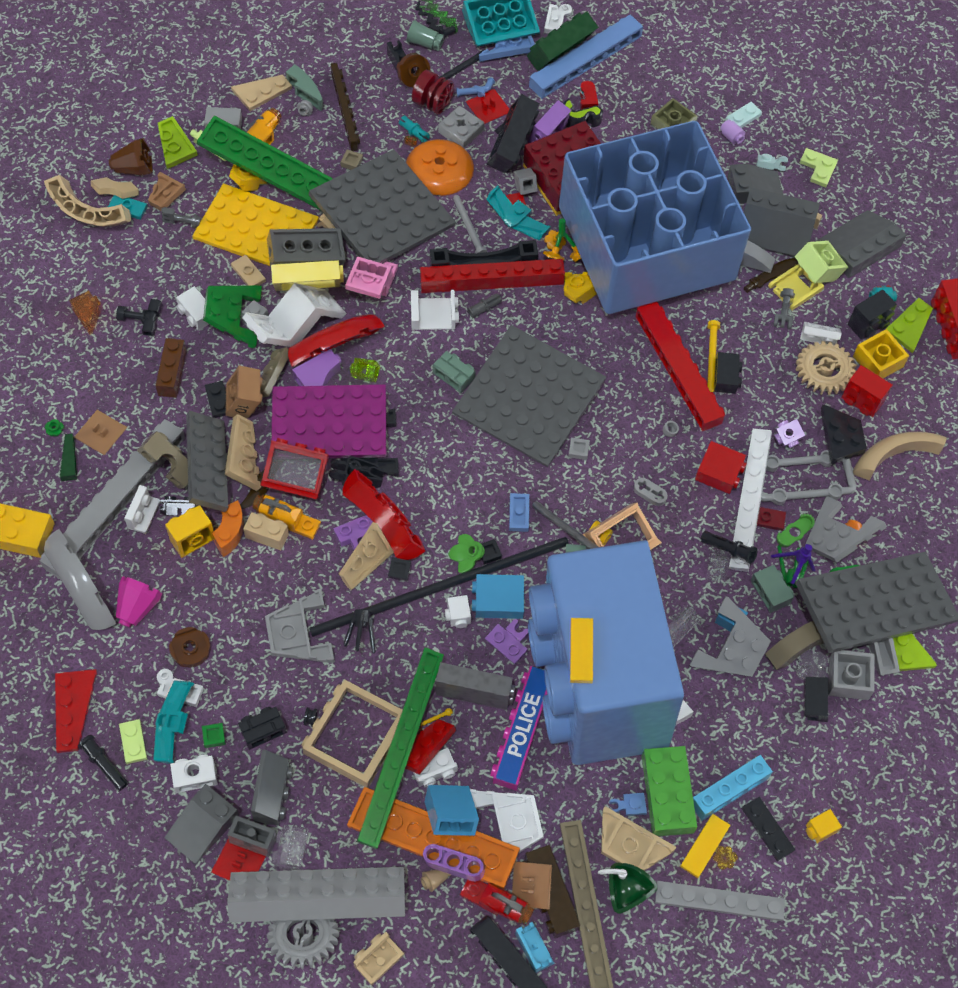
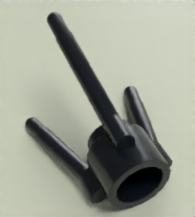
[343,609,376,654]

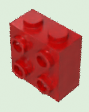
[695,441,747,494]

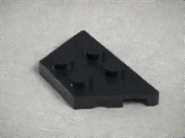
[821,405,867,464]

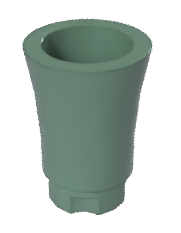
[406,20,444,51]

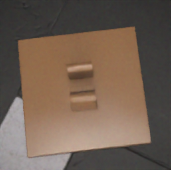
[74,410,127,455]
[512,862,552,909]

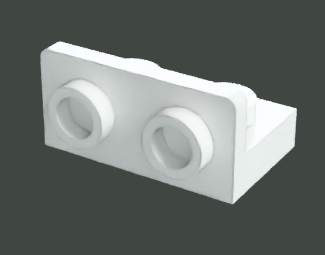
[800,322,842,346]
[124,485,160,534]
[413,748,458,787]

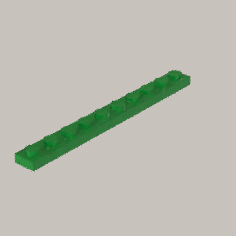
[356,647,444,849]

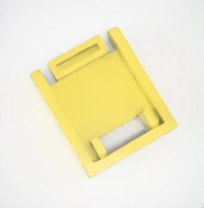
[768,264,824,310]

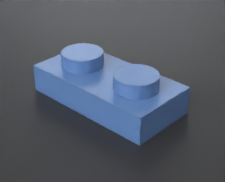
[509,493,529,532]

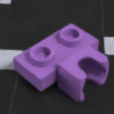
[333,515,373,550]
[485,619,529,665]

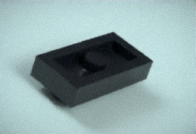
[205,381,226,418]

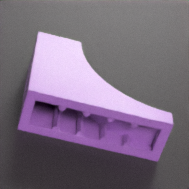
[292,349,342,386]

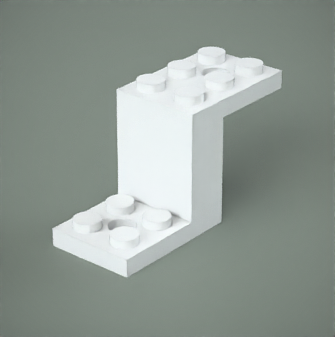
[242,283,347,347]

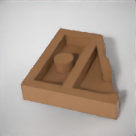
[148,172,186,211]

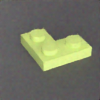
[800,148,838,187]

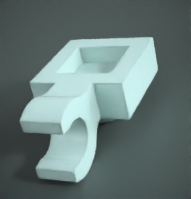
[757,154,788,171]

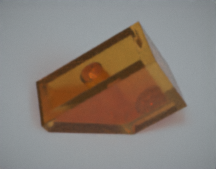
[69,290,101,335]

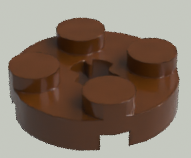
[396,53,430,88]
[169,627,211,668]

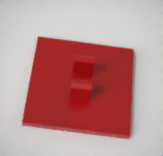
[466,89,509,124]
[211,839,266,881]

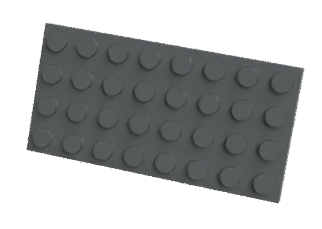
[795,552,958,653]

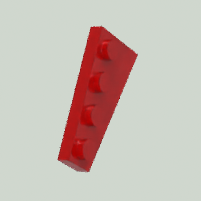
[55,669,97,753]

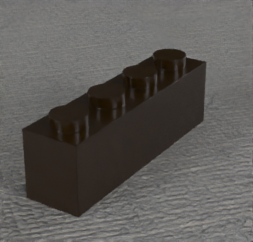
[522,845,580,939]

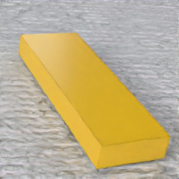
[570,618,593,684]
[680,814,730,878]

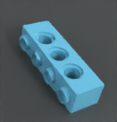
[693,755,773,821]

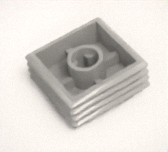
[438,106,484,148]

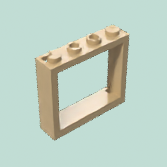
[302,679,402,788]

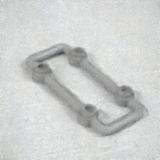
[761,450,856,505]

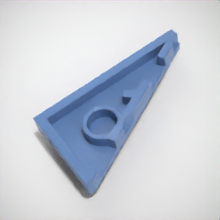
[479,35,535,61]

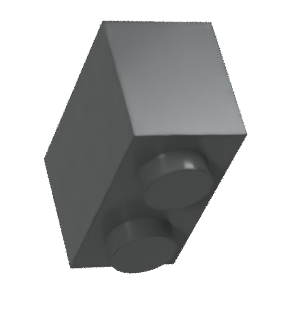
[227,816,277,857]

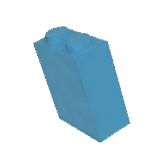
[472,574,524,619]
[424,785,479,836]

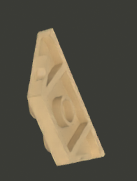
[601,806,676,871]

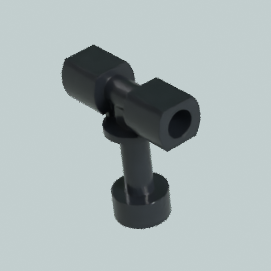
[116,299,163,337]

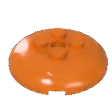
[406,139,474,196]

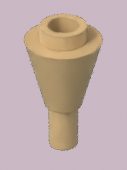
[420,870,451,892]

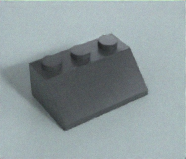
[251,750,293,826]

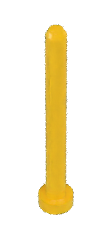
[707,320,720,392]

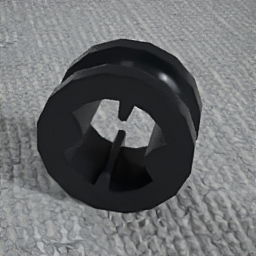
[303,707,317,727]

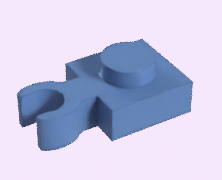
[609,793,647,816]

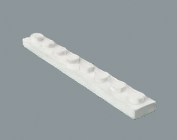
[729,429,772,572]

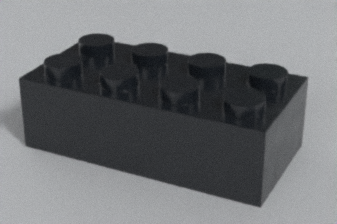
[486,94,540,173]

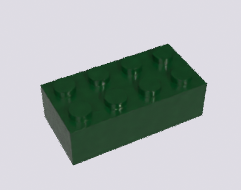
[527,11,599,71]

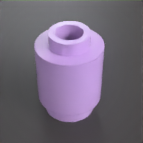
[720,120,745,145]

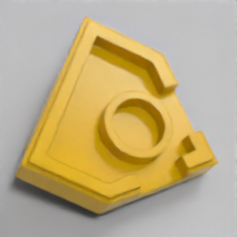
[229,164,267,191]
[564,272,597,304]

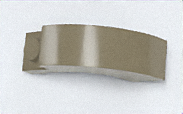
[765,621,824,670]

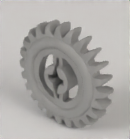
[267,919,339,970]

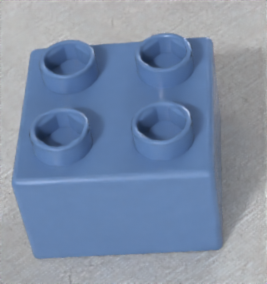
[559,121,751,314]
[528,540,684,765]

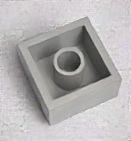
[828,650,874,700]

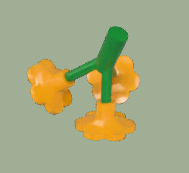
[543,218,581,262]

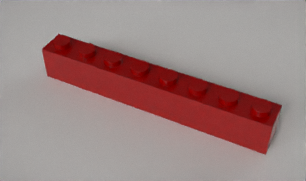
[420,259,565,293]
[635,302,725,432]

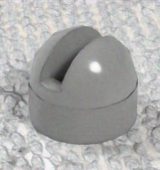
[663,421,679,437]

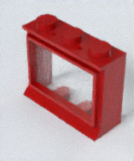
[260,438,329,499]

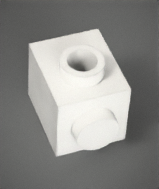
[445,595,471,628]

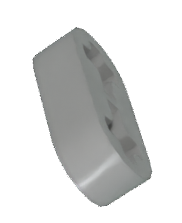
[634,478,667,506]

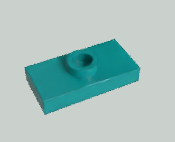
[108,195,148,220]

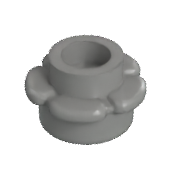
[297,100,313,116]

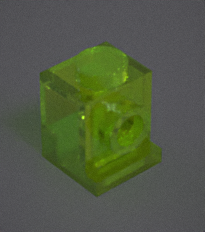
[350,358,380,383]

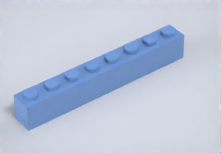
[529,15,643,99]

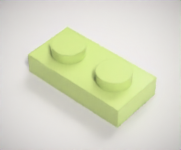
[119,719,147,764]

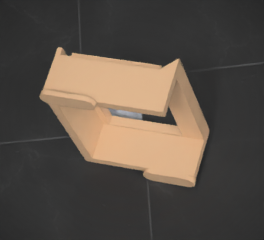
[582,502,662,550]

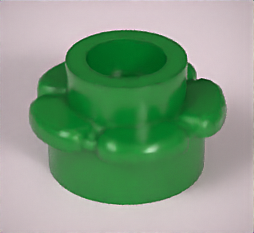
[45,419,64,436]

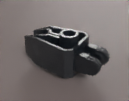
[329,456,384,488]

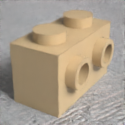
[243,512,289,551]

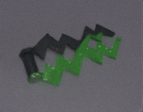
[415,0,458,39]

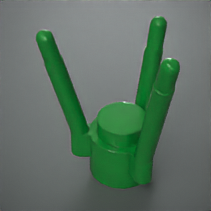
[777,545,808,588]

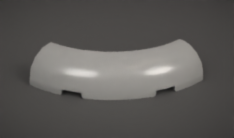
[44,529,116,630]

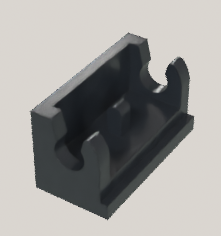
[387,40,415,73]
[805,677,828,722]

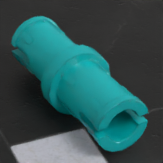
[399,116,430,143]

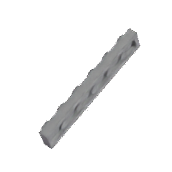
[655,881,785,921]

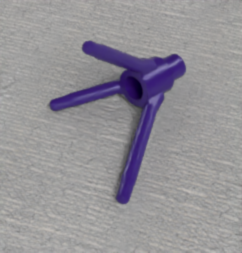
[771,544,815,584]

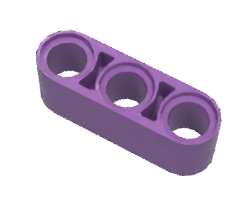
[423,844,484,882]

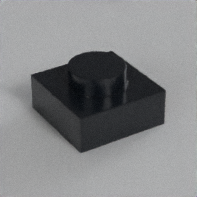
[481,539,502,565]
[388,557,411,581]

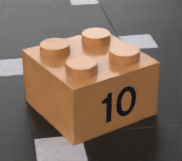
[226,365,262,419]

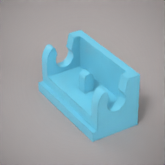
[515,922,554,973]

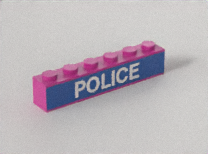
[490,666,547,791]

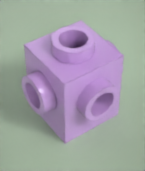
[774,419,805,448]

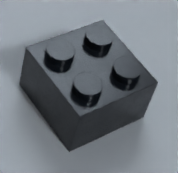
[848,289,897,340]

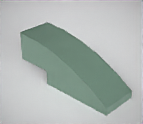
[286,64,323,111]

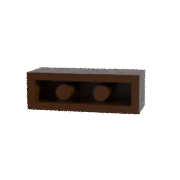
[155,338,187,398]

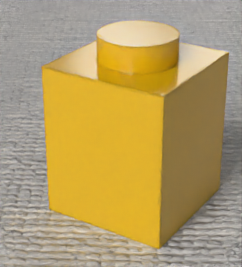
[806,809,842,844]

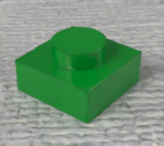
[202,723,226,748]

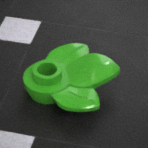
[448,534,484,573]

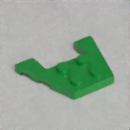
[203,285,262,348]

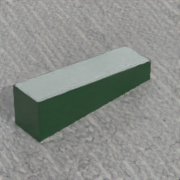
[60,433,77,482]

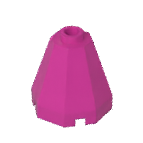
[116,576,162,628]

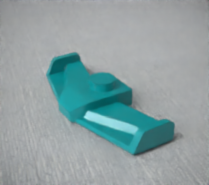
[486,185,551,241]
[153,680,194,764]

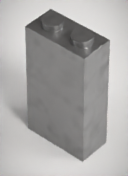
[436,662,516,710]

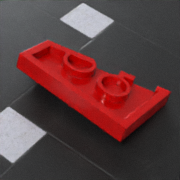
[405,719,456,774]

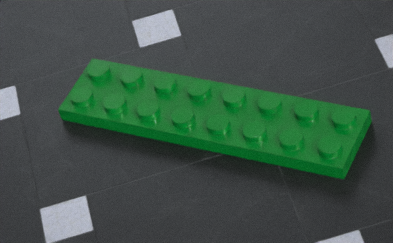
[197,115,333,210]

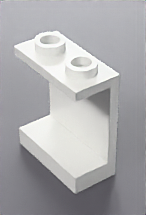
[411,290,459,330]

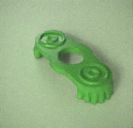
[777,514,815,547]

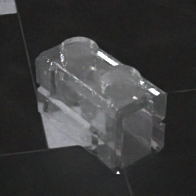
[271,824,309,871]

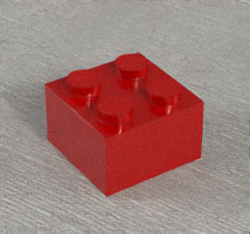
[841,365,893,418]

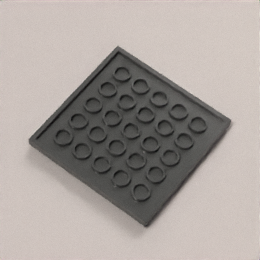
[309,149,456,264]
[452,325,606,467]

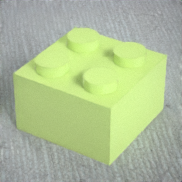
[795,241,848,283]

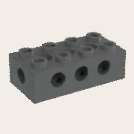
[267,228,345,272]

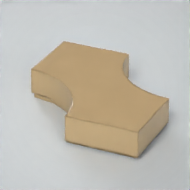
[91,177,139,199]

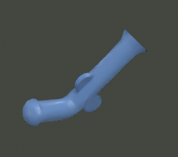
[456,77,495,98]

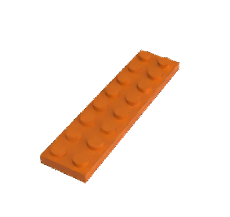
[347,787,520,890]

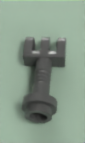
[161,207,202,228]
[773,288,795,329]

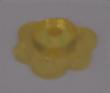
[713,846,738,870]

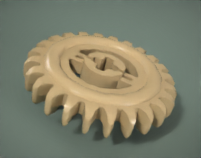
[796,341,856,395]

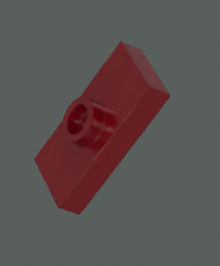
[757,507,786,531]

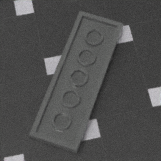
[186,410,228,512]

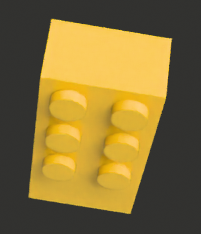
[0,503,55,558]

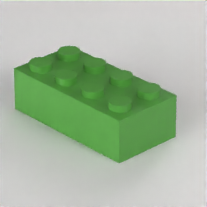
[641,746,697,836]

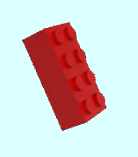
[931,278,958,359]

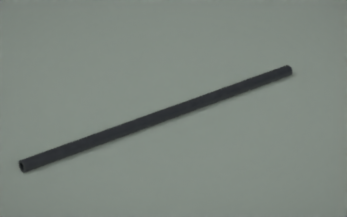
[309,536,569,637]

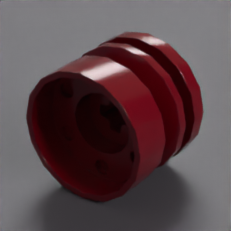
[411,70,454,114]

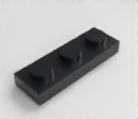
[741,797,795,862]

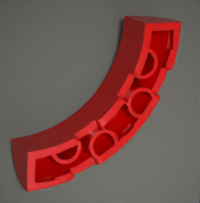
[288,314,385,367]
[342,469,425,560]

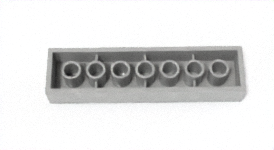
[227,867,405,922]

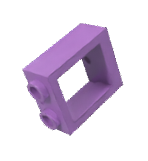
[528,100,572,144]

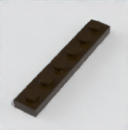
[330,63,360,151]

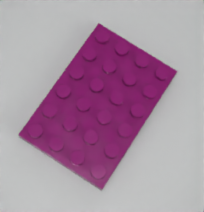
[272,384,386,460]

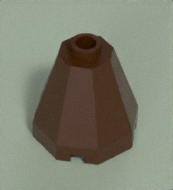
[109,138,153,175]

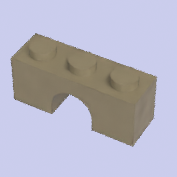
[137,431,188,489]

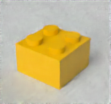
[853,329,909,378]
[165,505,214,558]

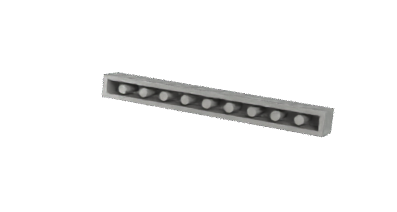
[39,419,185,580]

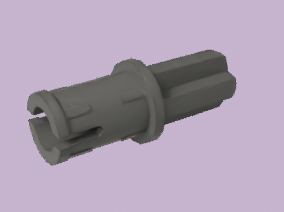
[467,294,502,319]

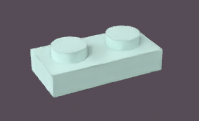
[725,102,762,128]

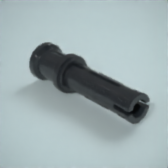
[701,531,758,564]
[78,735,129,792]

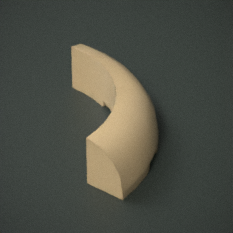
[44,175,131,227]
[853,432,947,481]

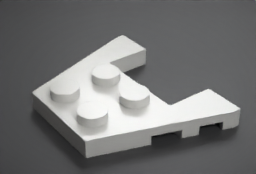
[470,789,544,853]

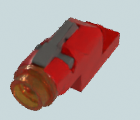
[460,880,534,925]

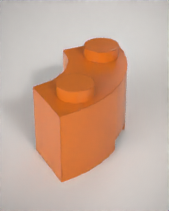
[212,500,244,557]

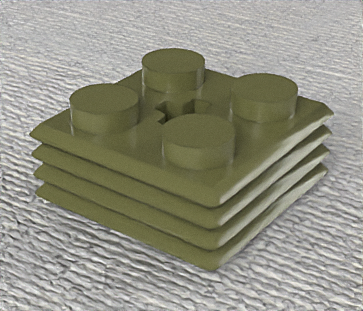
[650,98,698,129]

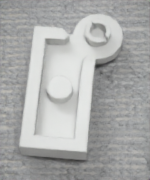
[544,4,572,33]
[157,669,204,707]

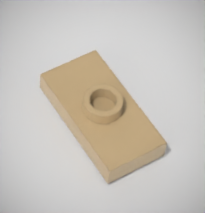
[231,255,266,285]

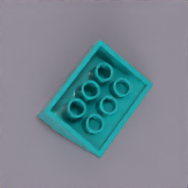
[462,0,540,47]

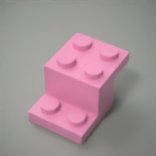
[345,257,398,299]

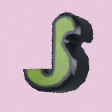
[563,99,603,128]

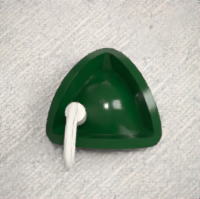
[598,863,658,914]

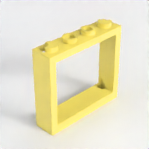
[271,260,344,291]

